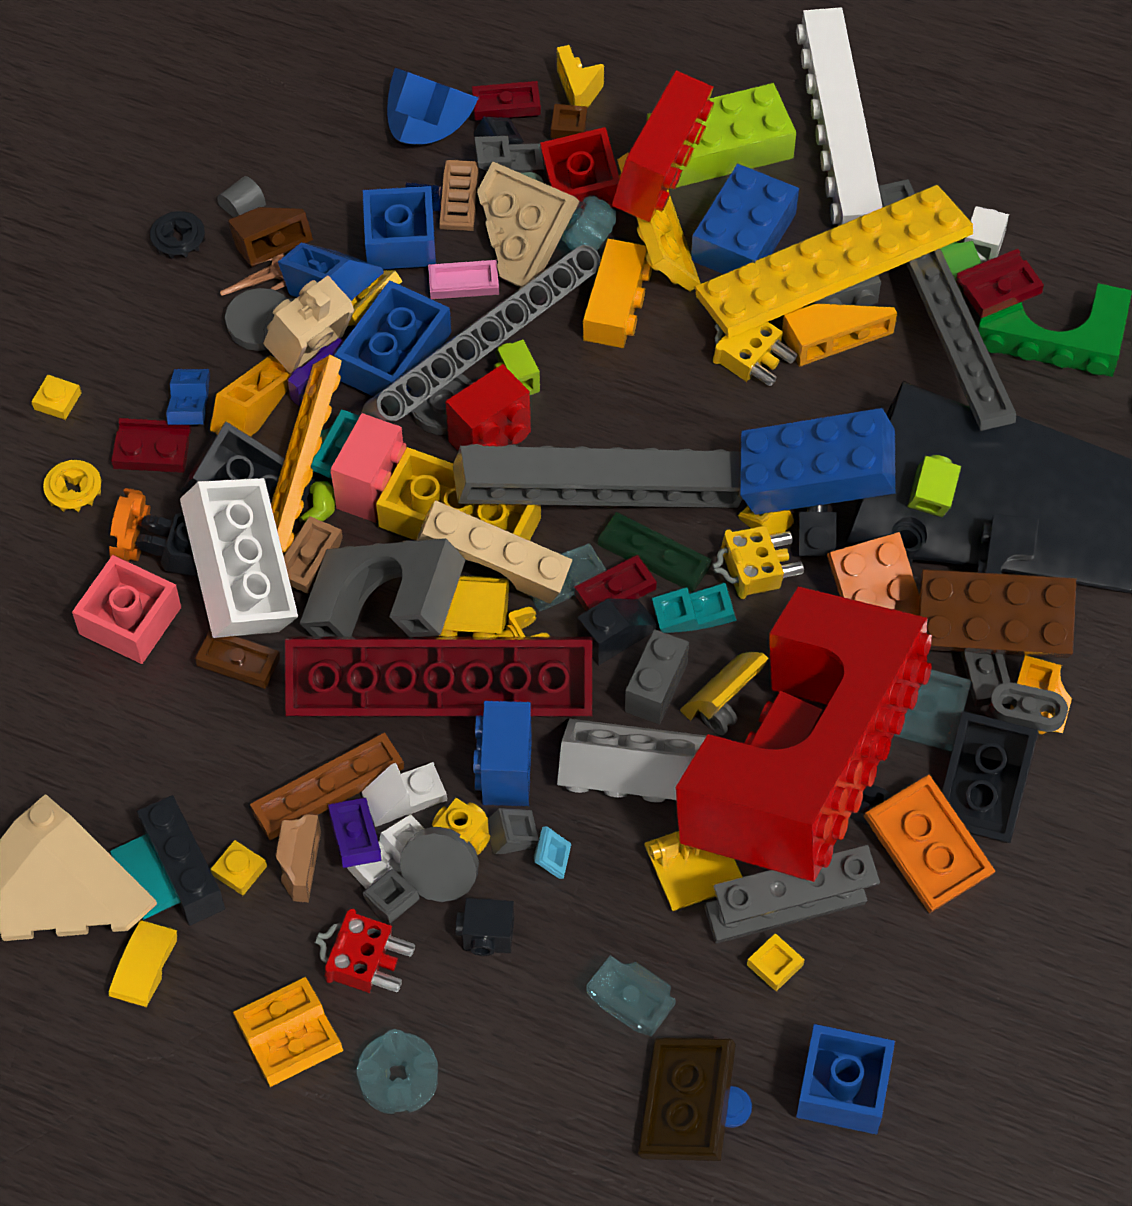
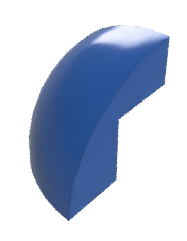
[387,68,478,144]

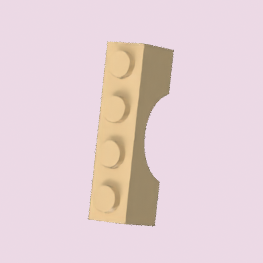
[416,500,573,604]

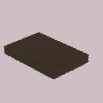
[638,1038,736,1161]

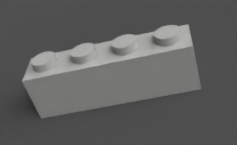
[557,719,706,802]

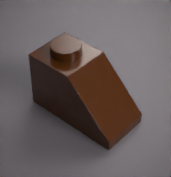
[228,207,313,267]

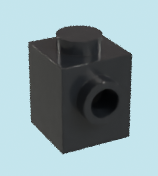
[456,898,514,956]

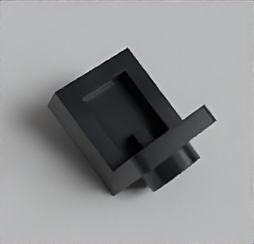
[797,505,837,556]

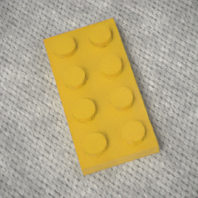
[617,153,701,292]

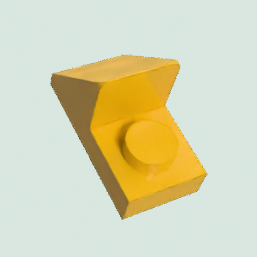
[557,45,604,108]

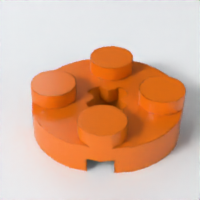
[109,488,150,562]

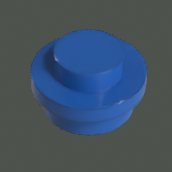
[725,1086,752,1128]

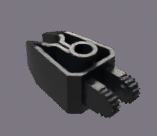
[135,512,198,576]

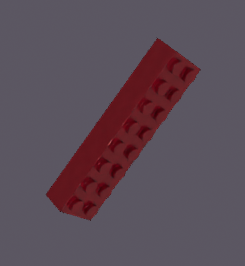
[285,636,592,716]

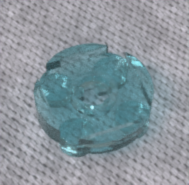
[356,1029,439,1114]

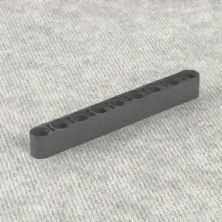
[362,245,601,424]

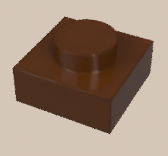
[551,104,587,139]

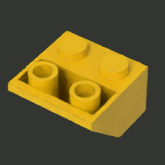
[437,576,509,637]

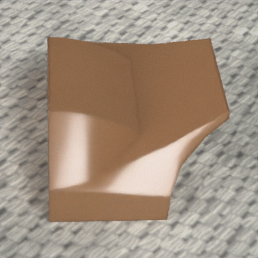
[283,516,343,594]
[276,814,321,903]

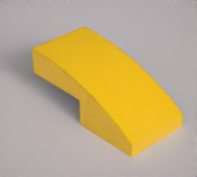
[109,920,177,1007]

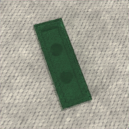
[598,512,711,593]

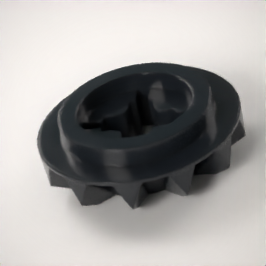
[150,211,205,259]

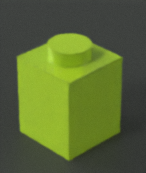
[907,455,961,517]

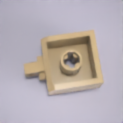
[263,276,354,374]

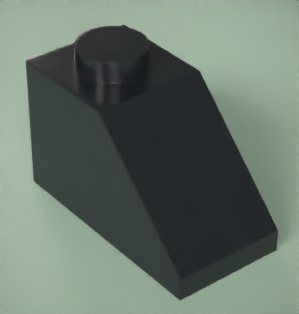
[577,598,659,666]

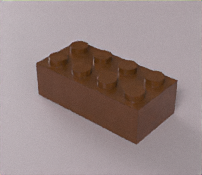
[918,569,1077,658]

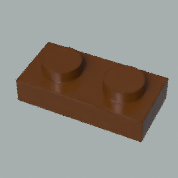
[195,628,280,689]

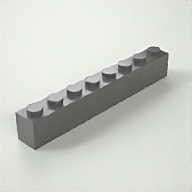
[453,444,743,508]

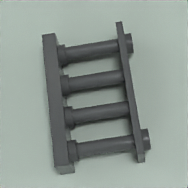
[704,845,880,944]

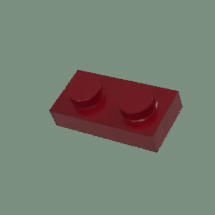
[472,81,541,120]
[574,555,657,611]

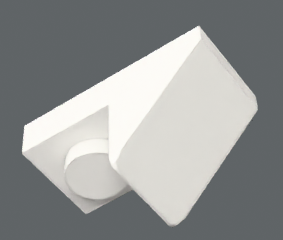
[362,762,447,827]

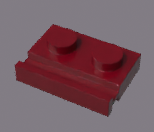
[956,249,1044,318]
[112,418,192,473]

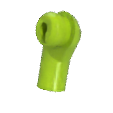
[299,481,335,526]

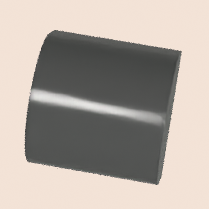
[217,176,266,218]
[363,868,420,925]

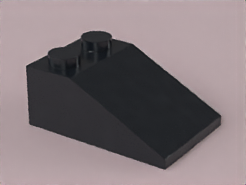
[180,421,317,504]
[942,711,1039,843]

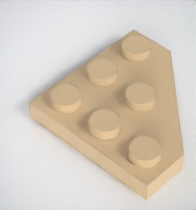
[477,162,580,288]

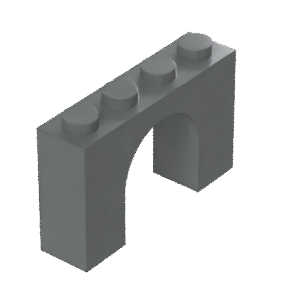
[300,538,466,637]

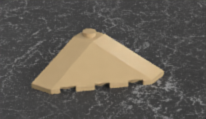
[0,794,157,941]

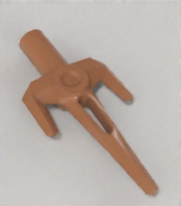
[220,253,286,296]

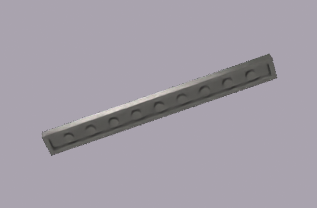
[878,179,1016,431]

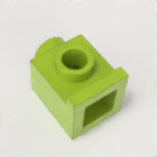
[494,340,540,395]

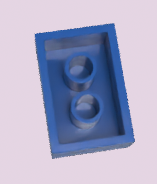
[691,163,799,274]
[334,280,452,396]

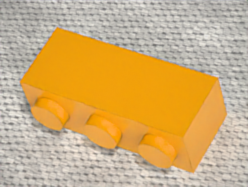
[583,239,652,348]

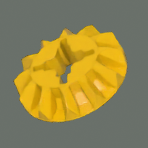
[43,460,102,512]

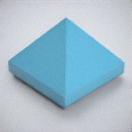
[534,826,571,879]

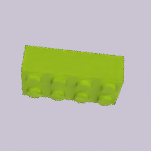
[647,83,796,190]

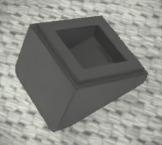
[488,808,539,854]

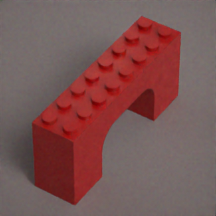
[675,586,932,882]

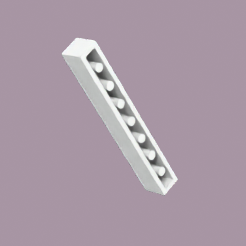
[796,7,883,226]

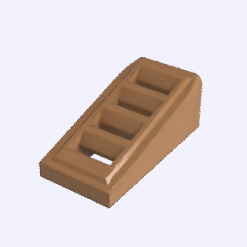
[440,160,479,231]

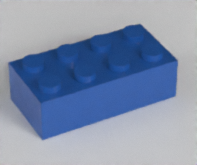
[740,408,896,515]

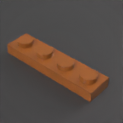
[250,733,404,841]

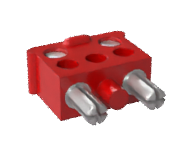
[315,909,415,993]

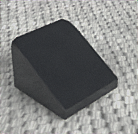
[474,117,524,145]

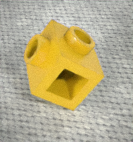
[432,798,490,855]

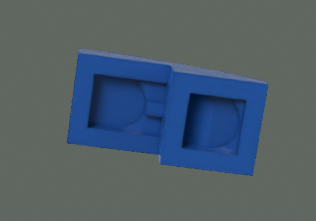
[167,369,210,425]

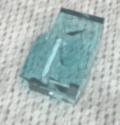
[586,956,676,1036]

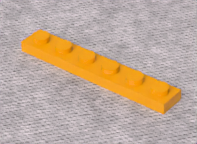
[271,355,342,553]

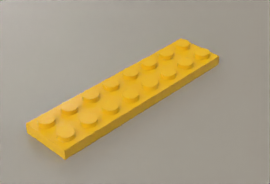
[695,185,973,338]

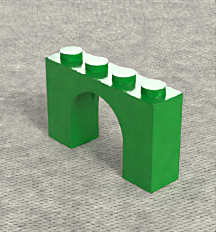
[978,283,1132,377]

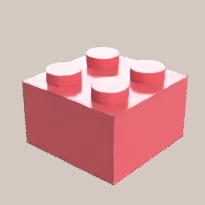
[330,413,406,523]
[72,555,181,664]

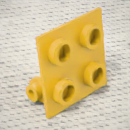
[644,831,742,911]

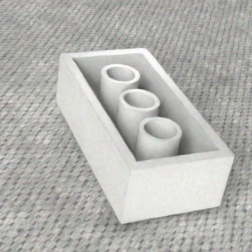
[180,478,298,638]

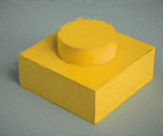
[31,375,81,420]
[211,840,267,896]
[747,933,804,991]

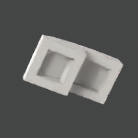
[347,814,424,889]

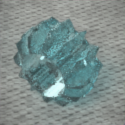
[562,196,616,250]

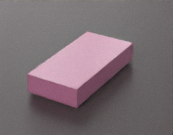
[428,260,499,299]

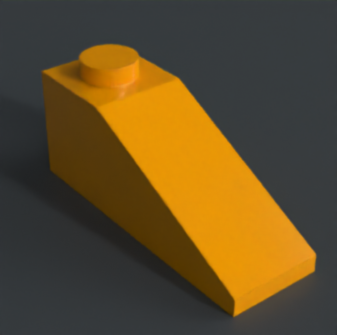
[782,304,897,367]
[210,355,291,437]

